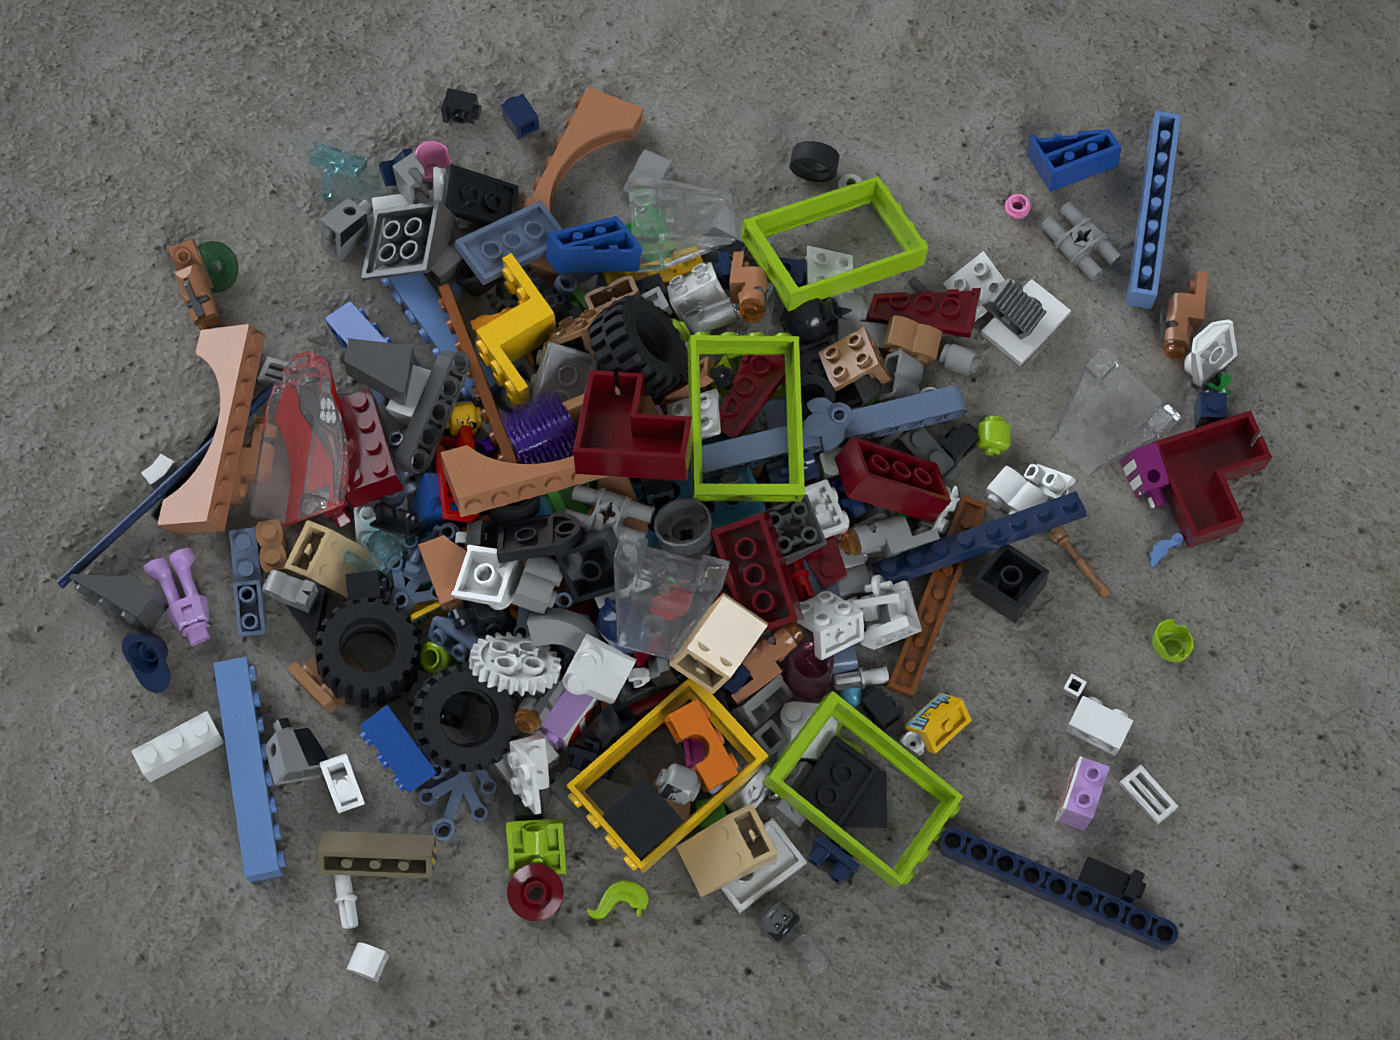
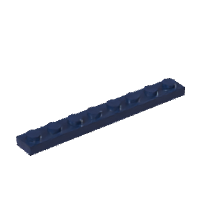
[872,491,1087,585]

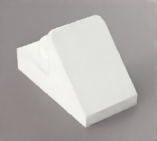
[320,753,365,814]

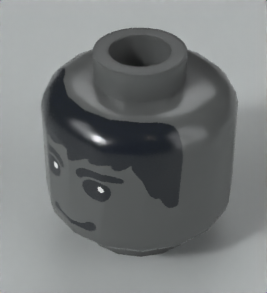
[758,901,800,944]

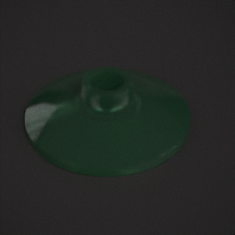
[198,241,239,293]

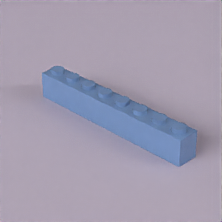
[1126,111,1181,309]
[364,241,502,407]
[213,657,287,882]

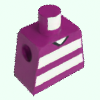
[1120,442,1169,509]

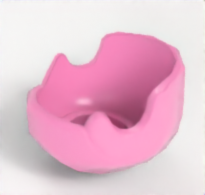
[415,141,452,183]

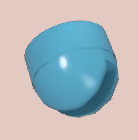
[840,688,862,707]

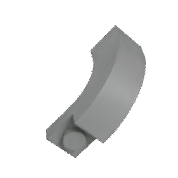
[527,608,606,653]

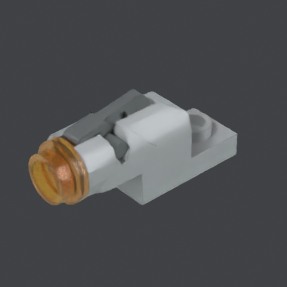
[841,512,940,560]
[514,657,567,734]

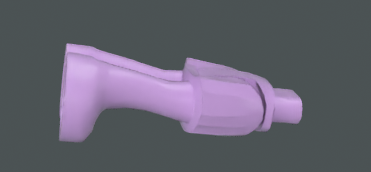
[143,548,211,646]

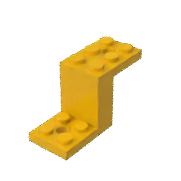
[475,253,556,413]

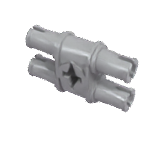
[1040,201,1122,281]
[565,484,655,549]

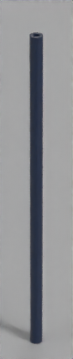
[55,381,280,589]

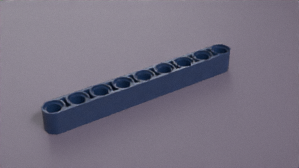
[938,827,1179,950]

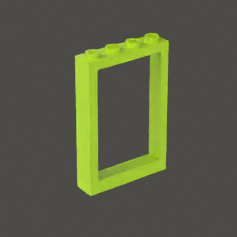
[740,176,929,311]
[688,332,805,502]
[762,691,963,888]

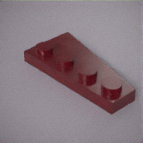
[868,288,981,338]
[719,330,785,439]
[768,478,848,591]

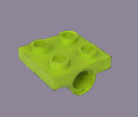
[506,818,566,878]

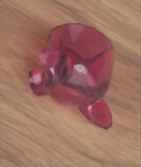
[780,640,834,700]

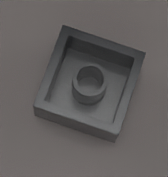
[555,526,632,603]
[971,544,1050,624]

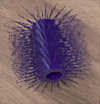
[500,389,577,464]

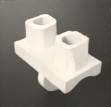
[1024,463,1076,499]
[853,575,909,622]

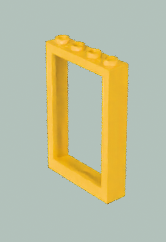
[566,678,769,874]

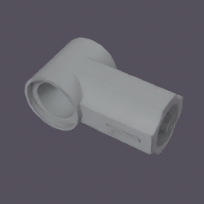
[681,298,737,335]

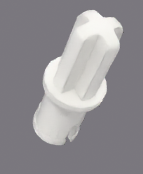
[833,666,889,691]
[333,875,359,929]

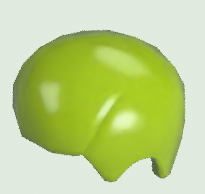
[1152,619,1194,663]

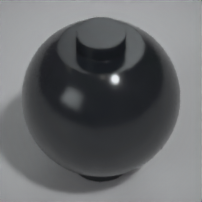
[780,298,840,342]

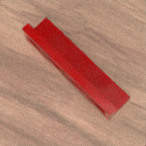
[435,425,480,523]

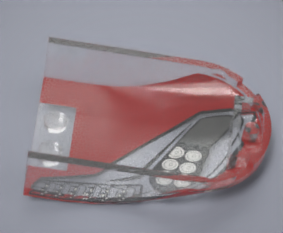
[249,351,349,527]

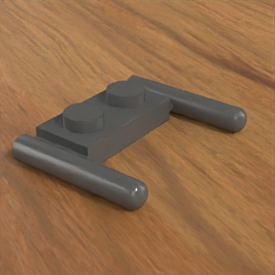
[875,427,962,486]

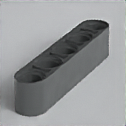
[395,351,471,474]

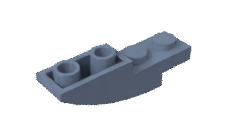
[229,527,266,637]
[428,616,519,693]

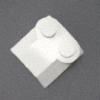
[1184,319,1238,387]
[451,545,522,610]
[561,634,636,704]
[777,701,838,762]

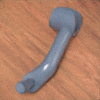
[402,525,440,581]

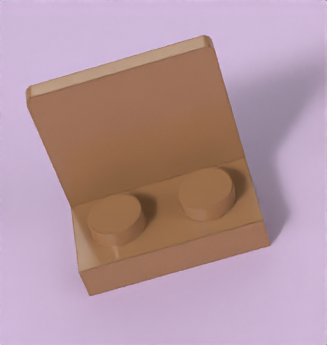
[544,307,606,359]
[819,327,892,391]
[287,650,364,715]

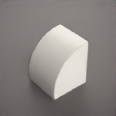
[346,943,389,983]

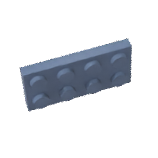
[454,200,563,285]

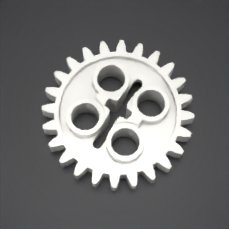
[469,632,561,696]

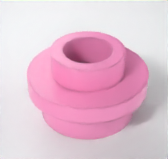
[1005,194,1030,219]

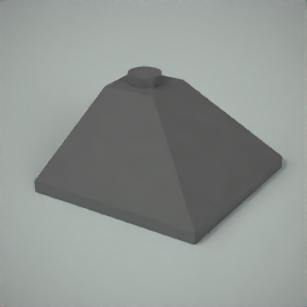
[361,201,456,281]

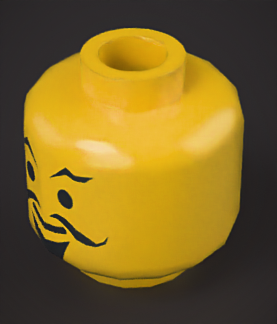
[445,401,482,437]

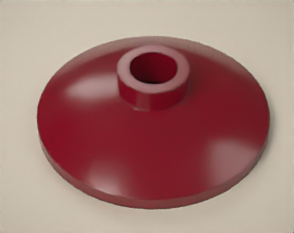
[507,864,564,921]

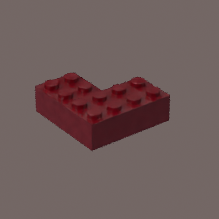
[573,370,693,481]
[1152,410,1272,548]

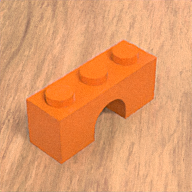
[663,699,739,794]

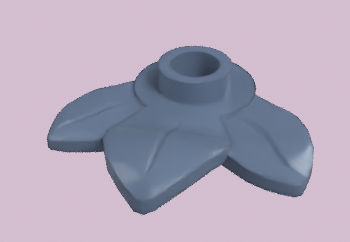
[802,397,853,451]

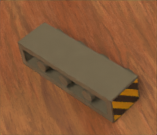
[317,831,437,879]

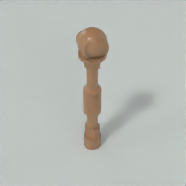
[1049,526,1112,599]

